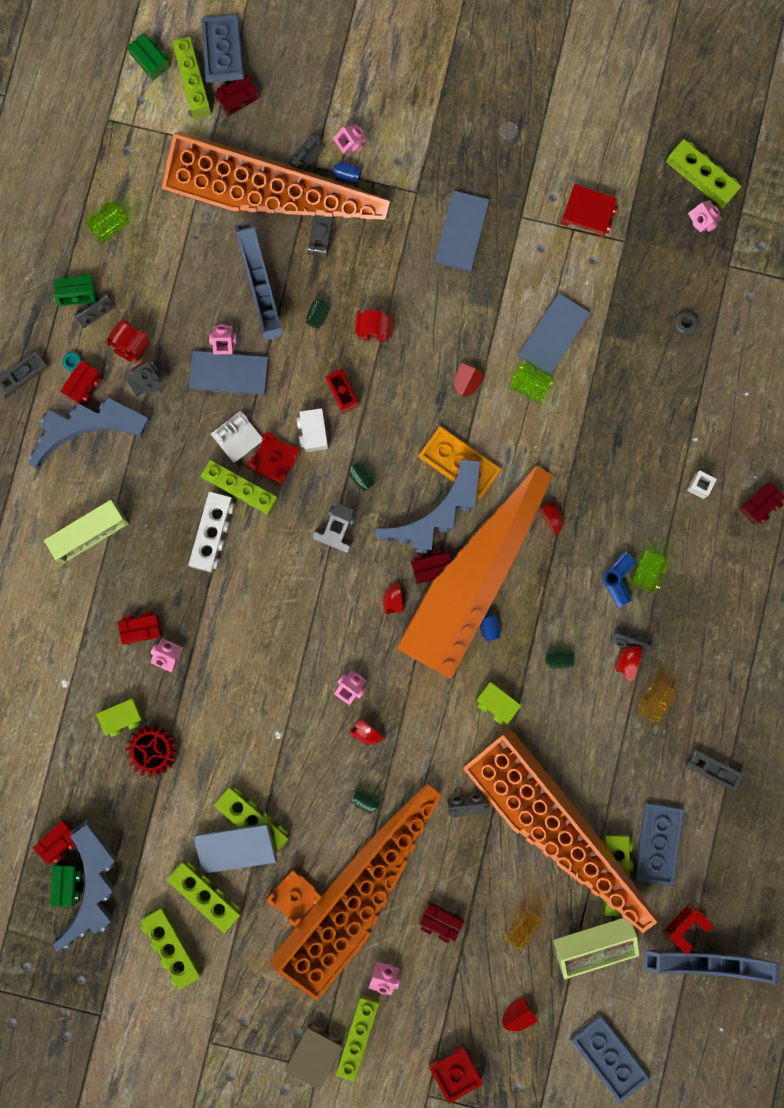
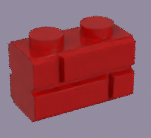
[60,360,102,405]
[325,369,359,414]
[118,611,162,645]
[32,819,76,865]

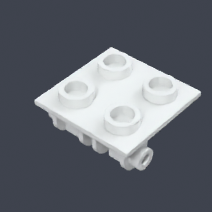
[211,411,262,463]

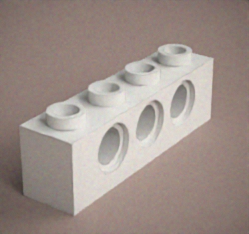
[188,492,235,573]

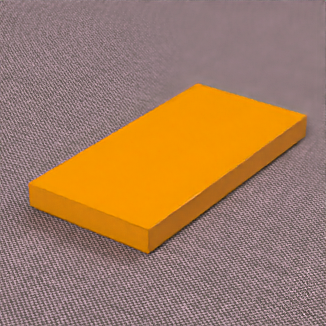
[418,426,502,500]

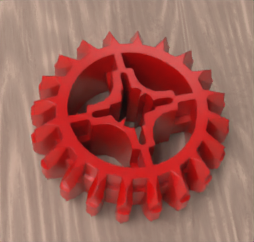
[125,724,178,777]

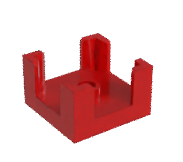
[247,431,301,486]
[662,903,714,955]
[428,1043,483,1104]

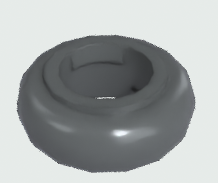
[675,311,698,335]

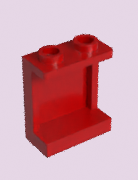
[560,184,618,238]

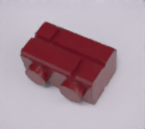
[215,74,259,117]
[739,481,784,525]
[411,549,451,585]
[418,901,464,943]

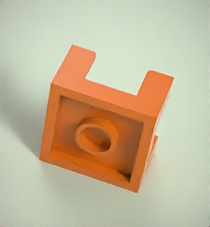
[266,868,323,927]

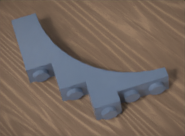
[234,221,283,340]
[28,398,151,470]
[375,460,480,553]
[52,820,116,951]
[644,948,781,984]

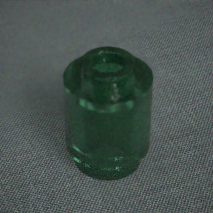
[306,299,330,329]
[348,463,376,492]
[545,649,575,669]
[350,788,381,814]

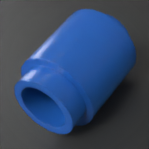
[333,161,362,184]
[480,612,501,642]

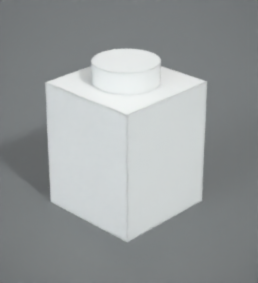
[687,470,717,499]

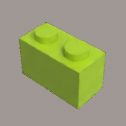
[475,682,521,725]
[96,699,144,738]

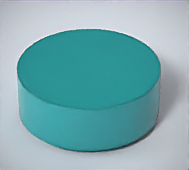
[62,352,82,372]

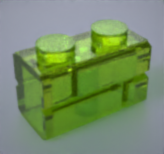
[84,201,130,245]
[508,364,553,405]
[630,549,669,594]

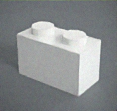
[297,408,328,452]

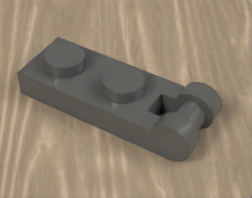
[308,215,333,257]
[0,350,48,398]
[685,750,744,792]

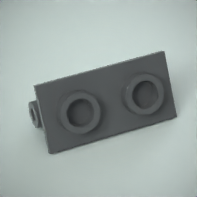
[287,135,326,170]
[74,293,115,328]
[610,626,653,655]
[447,794,488,818]

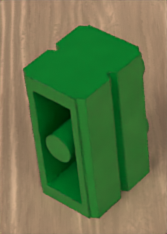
[127,33,170,81]
[54,274,96,307]
[50,864,82,907]

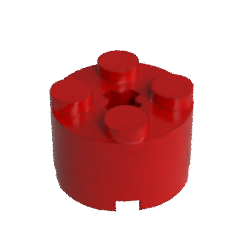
[354,310,394,342]
[105,319,150,363]

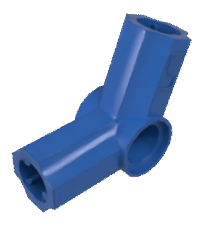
[602,551,636,608]

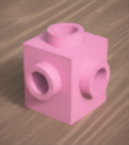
[333,124,367,154]
[688,200,722,232]
[209,324,237,354]
[150,638,183,673]
[334,670,367,705]
[369,961,401,996]

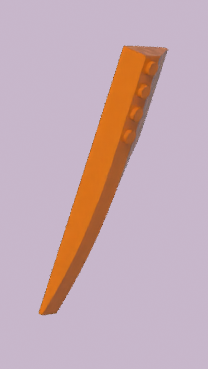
[162,131,390,220]
[396,466,552,679]
[463,729,658,933]
[269,784,441,1001]

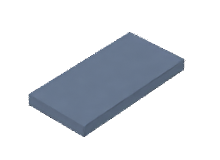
[201,14,244,83]
[434,191,489,272]
[518,293,590,376]
[189,351,268,396]
[634,802,684,887]
[194,823,277,874]
[570,1014,650,1104]

